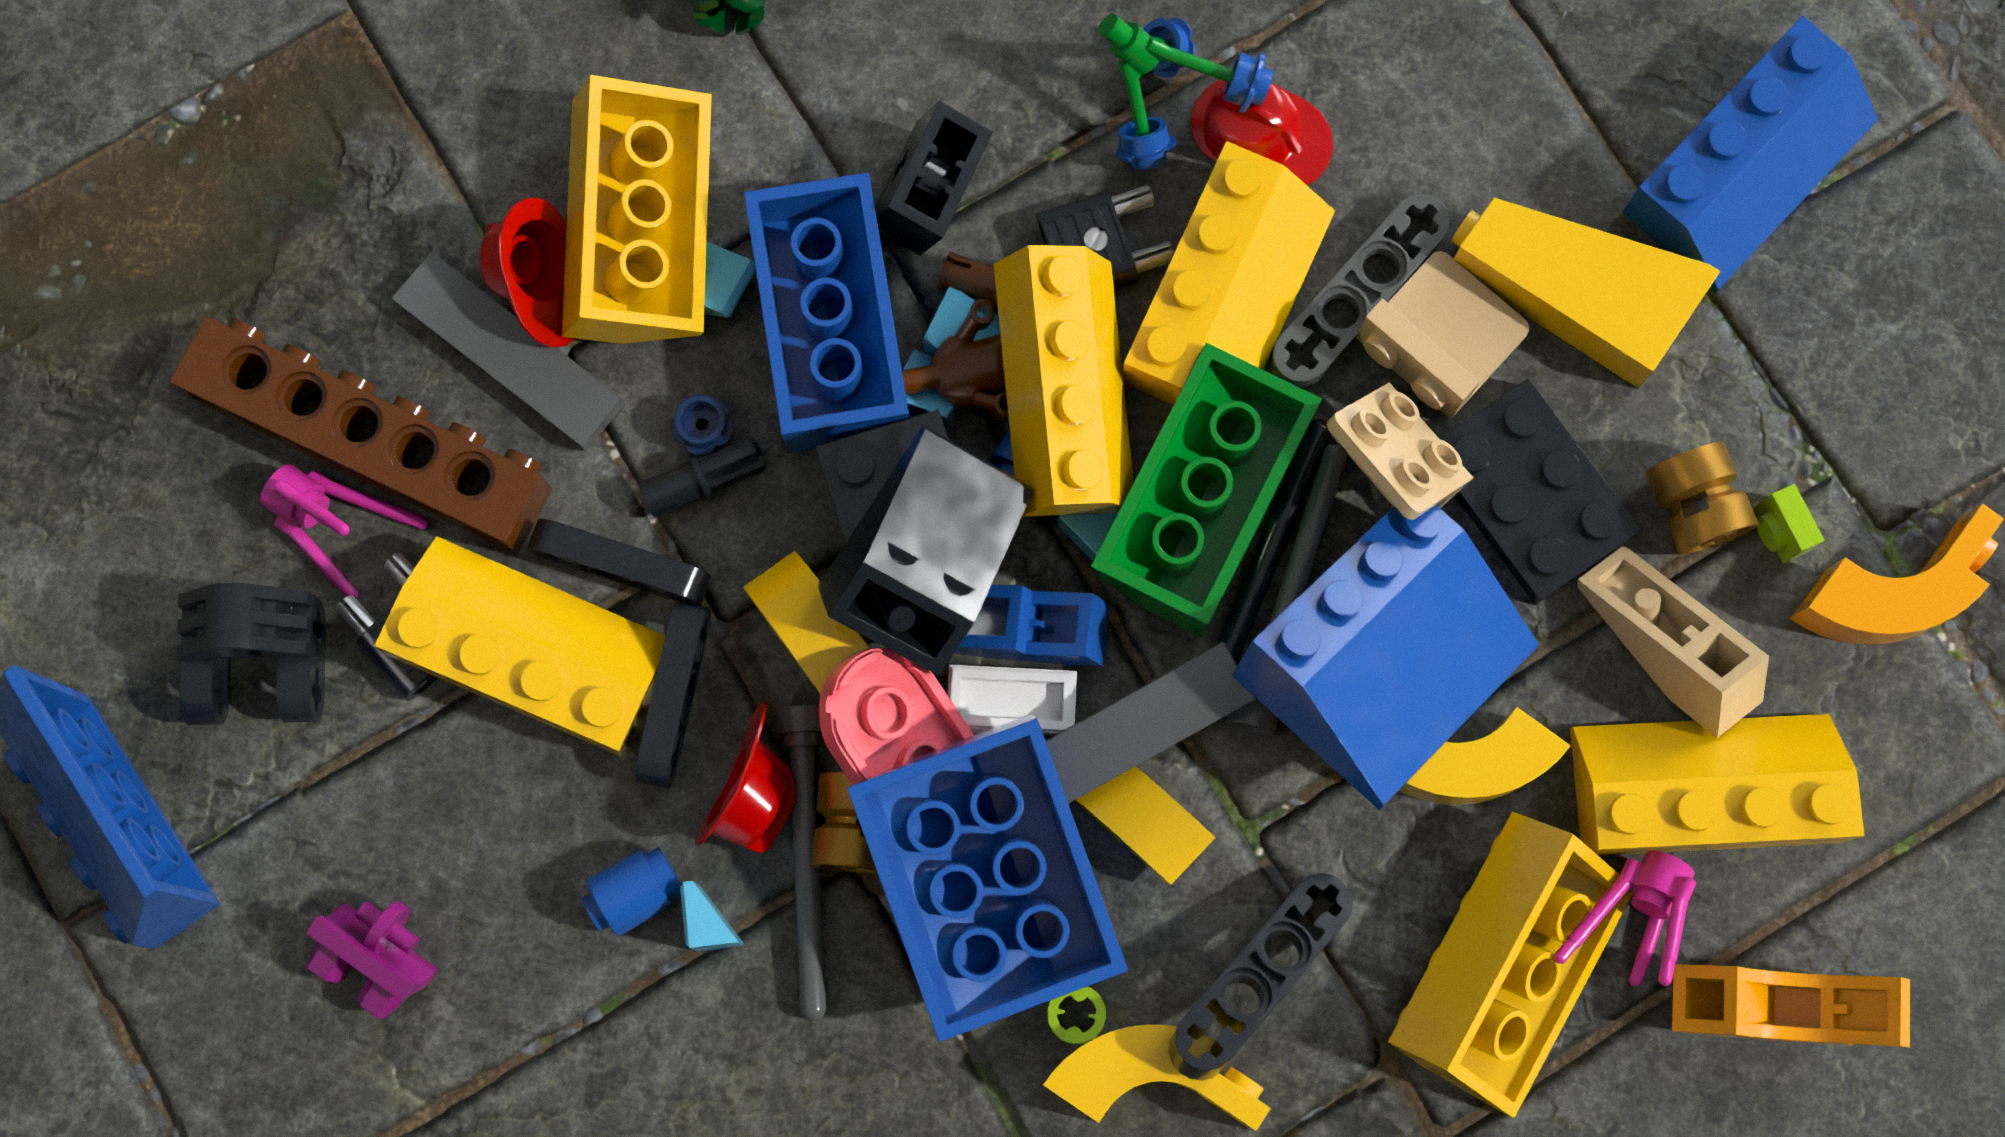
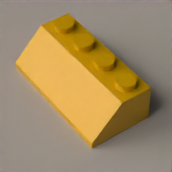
[562,75,712,344]
[1123,141,1335,405]
[994,245,1134,516]
[374,536,665,756]
[1570,714,1865,856]
[1388,812,1633,1118]

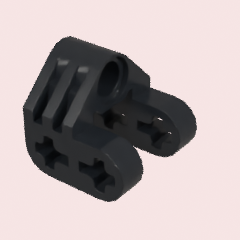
[176,583,326,726]

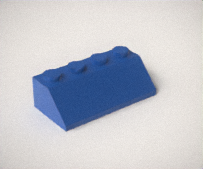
[1622,15,1878,293]
[744,172,909,453]

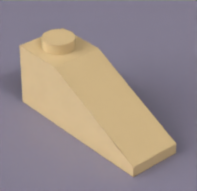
[1577,545,1769,738]

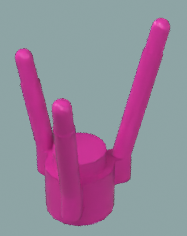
[260,464,429,599]
[1554,850,1697,987]

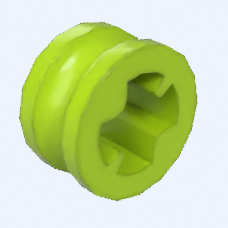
[1047,986,1106,1044]

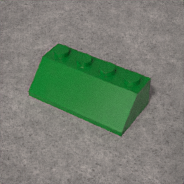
[1090,342,1322,638]

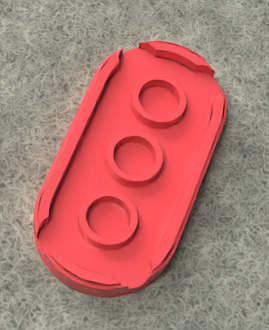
[819,648,974,785]

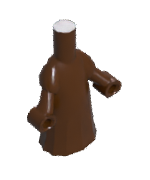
[902,299,1009,422]

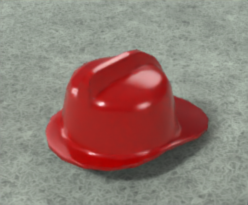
[1191,80,1334,186]
[479,198,576,348]
[695,701,795,853]

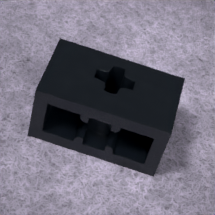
[875,101,993,256]

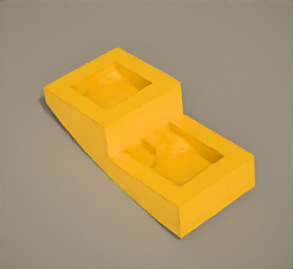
[1075,766,1216,887]

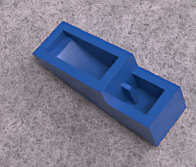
[954,585,1110,667]

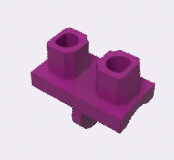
[306,900,439,1019]

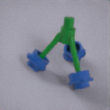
[1098,13,1274,170]

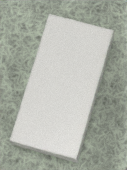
[947,665,1077,736]

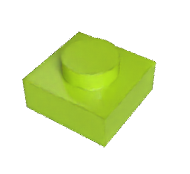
[1754,483,1825,564]

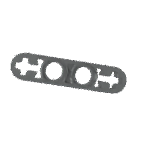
[1270,193,1450,389]

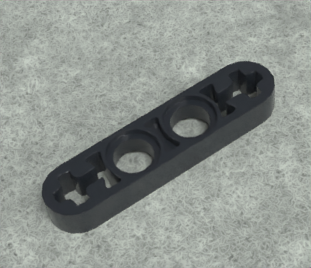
[1169,873,1353,1081]

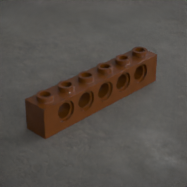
[169,316,552,555]

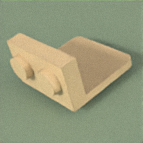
[1356,251,1529,419]
[1327,382,1473,520]

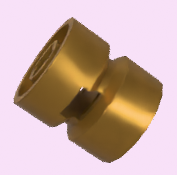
[1645,441,1759,556]
[811,772,878,874]

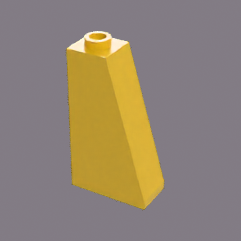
[1451,198,1720,388]

